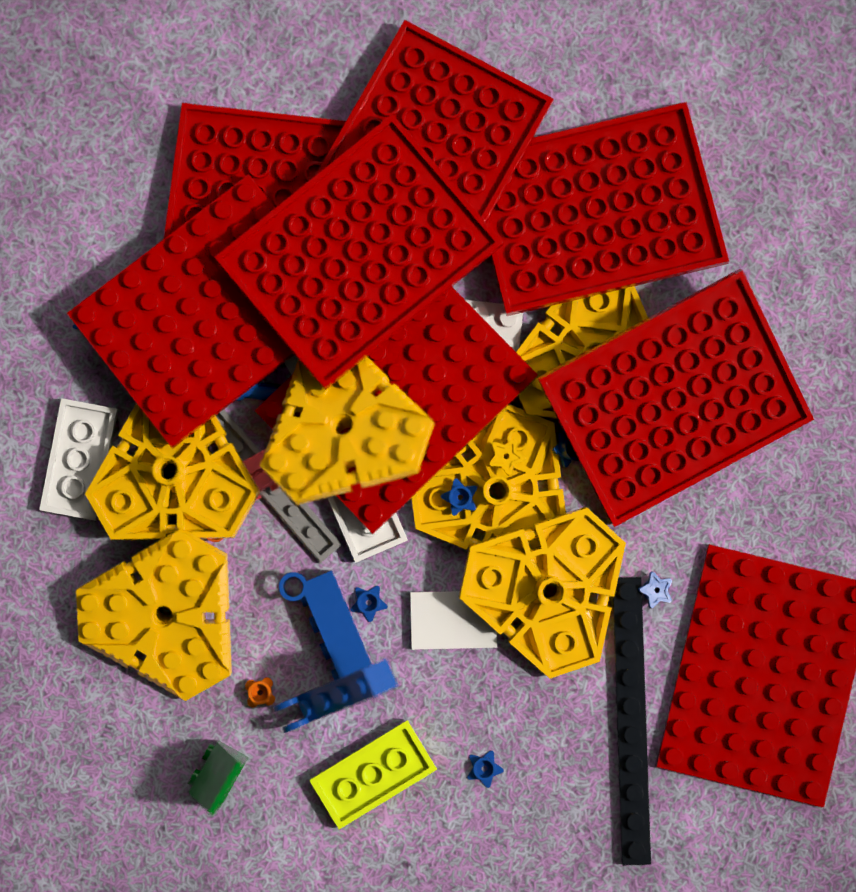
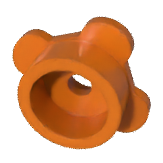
[245,677,275,708]

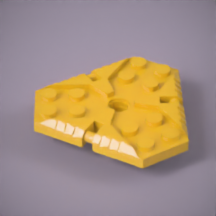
[516,286,648,419]
[260,357,434,505]
[85,403,260,540]
[412,404,566,550]
[458,507,626,679]
[76,528,232,701]

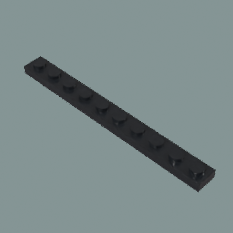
[613,577,651,865]

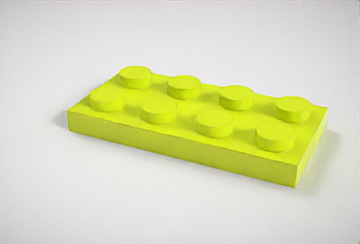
[309,720,437,829]

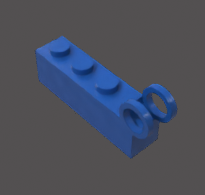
[279,571,372,680]
[273,659,398,733]

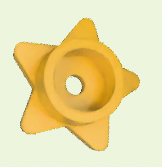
[489,439,526,476]

